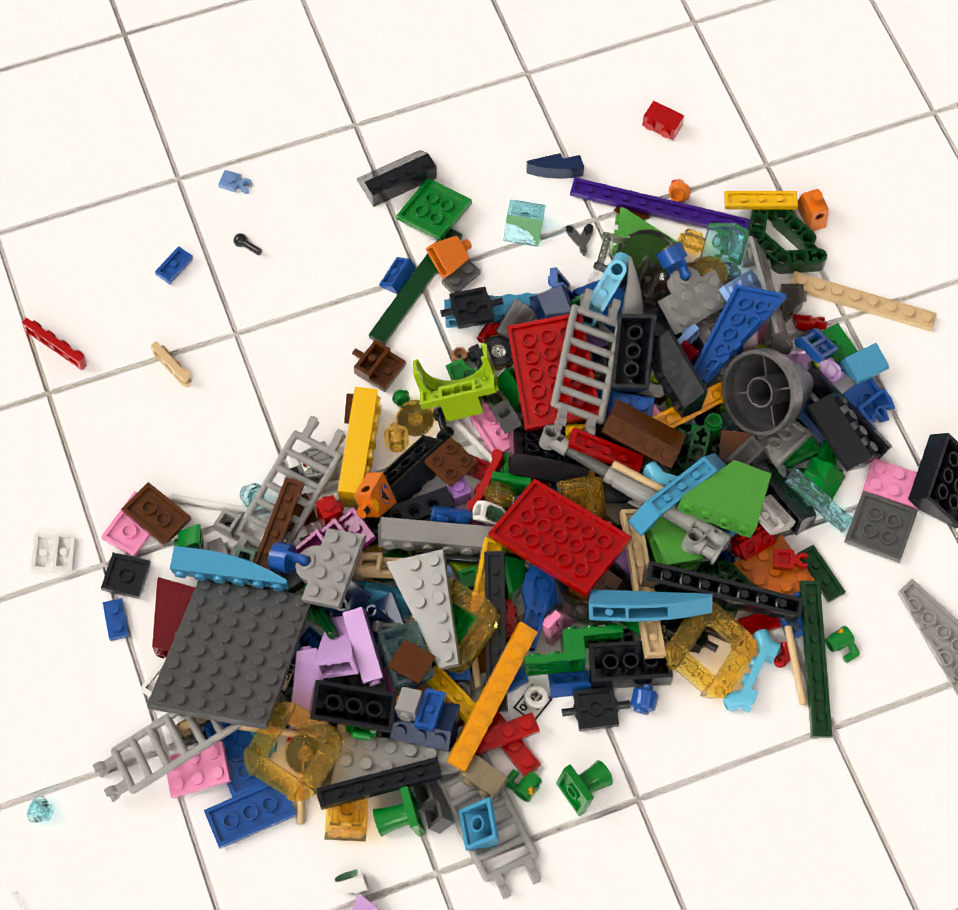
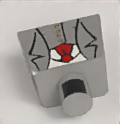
[289,441,338,483]

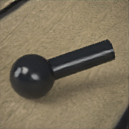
[233,233,262,255]

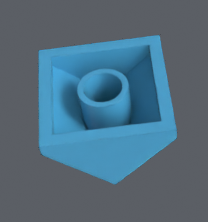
[837,342,889,384]
[458,797,499,851]

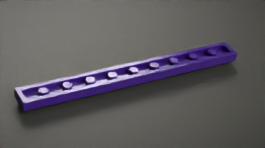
[570,177,750,238]

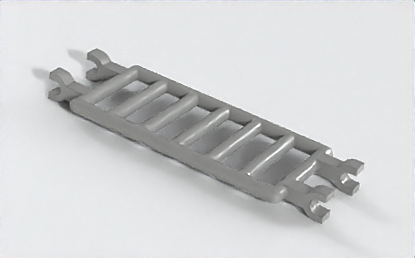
[551,288,621,435]
[230,415,346,556]
[92,713,243,802]
[436,726,541,900]

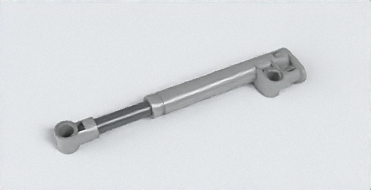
[539,425,731,565]

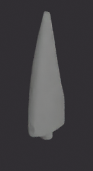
[621,256,644,314]

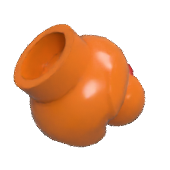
[668,179,691,202]

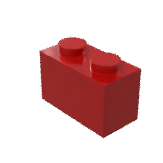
[642,100,685,140]

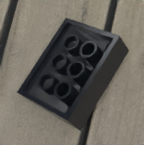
[508,425,590,488]
[908,433,958,529]

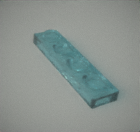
[785,467,852,533]

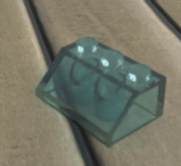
[377,621,435,694]

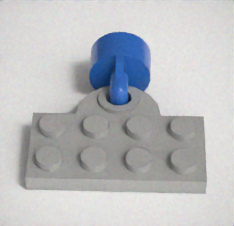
[656,241,727,335]
[268,528,366,610]

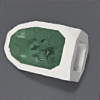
[472,501,506,526]
[332,868,369,895]

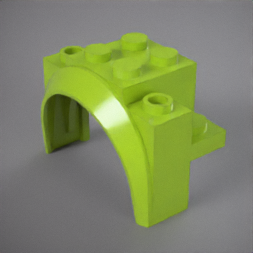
[413,343,499,422]

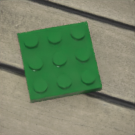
[396,178,472,241]

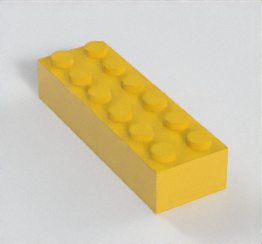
[338,387,382,509]

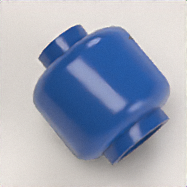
[630,684,659,715]

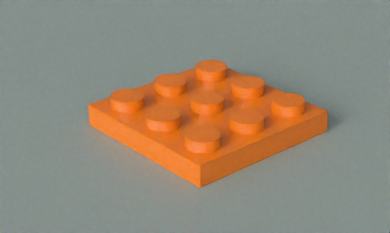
[733,535,815,595]

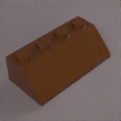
[599,399,686,470]

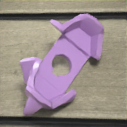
[783,349,846,383]

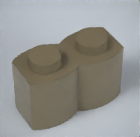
[460,754,508,801]

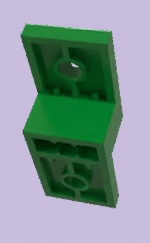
[523,623,623,677]

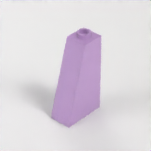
[342,607,385,687]
[313,616,359,679]
[289,646,329,729]

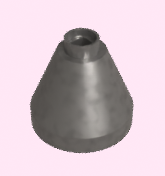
[722,348,813,436]

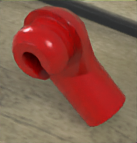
[476,322,500,343]
[774,641,791,668]

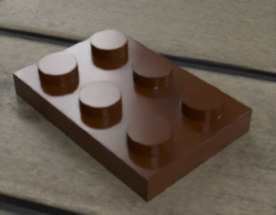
[121,482,192,547]

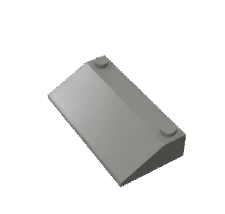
[741,236,793,354]

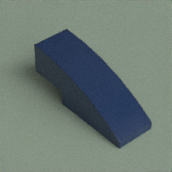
[526,153,584,179]

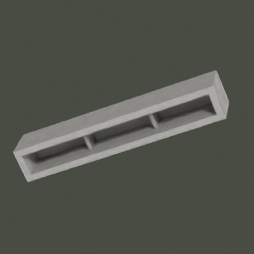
[378,517,493,556]

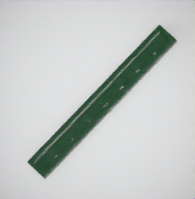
[368,229,463,345]
[799,580,832,738]

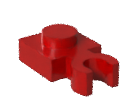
[792,314,827,331]
[773,548,808,571]

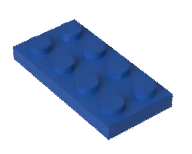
[203,722,271,798]
[204,777,297,849]

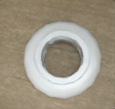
[524,685,549,709]

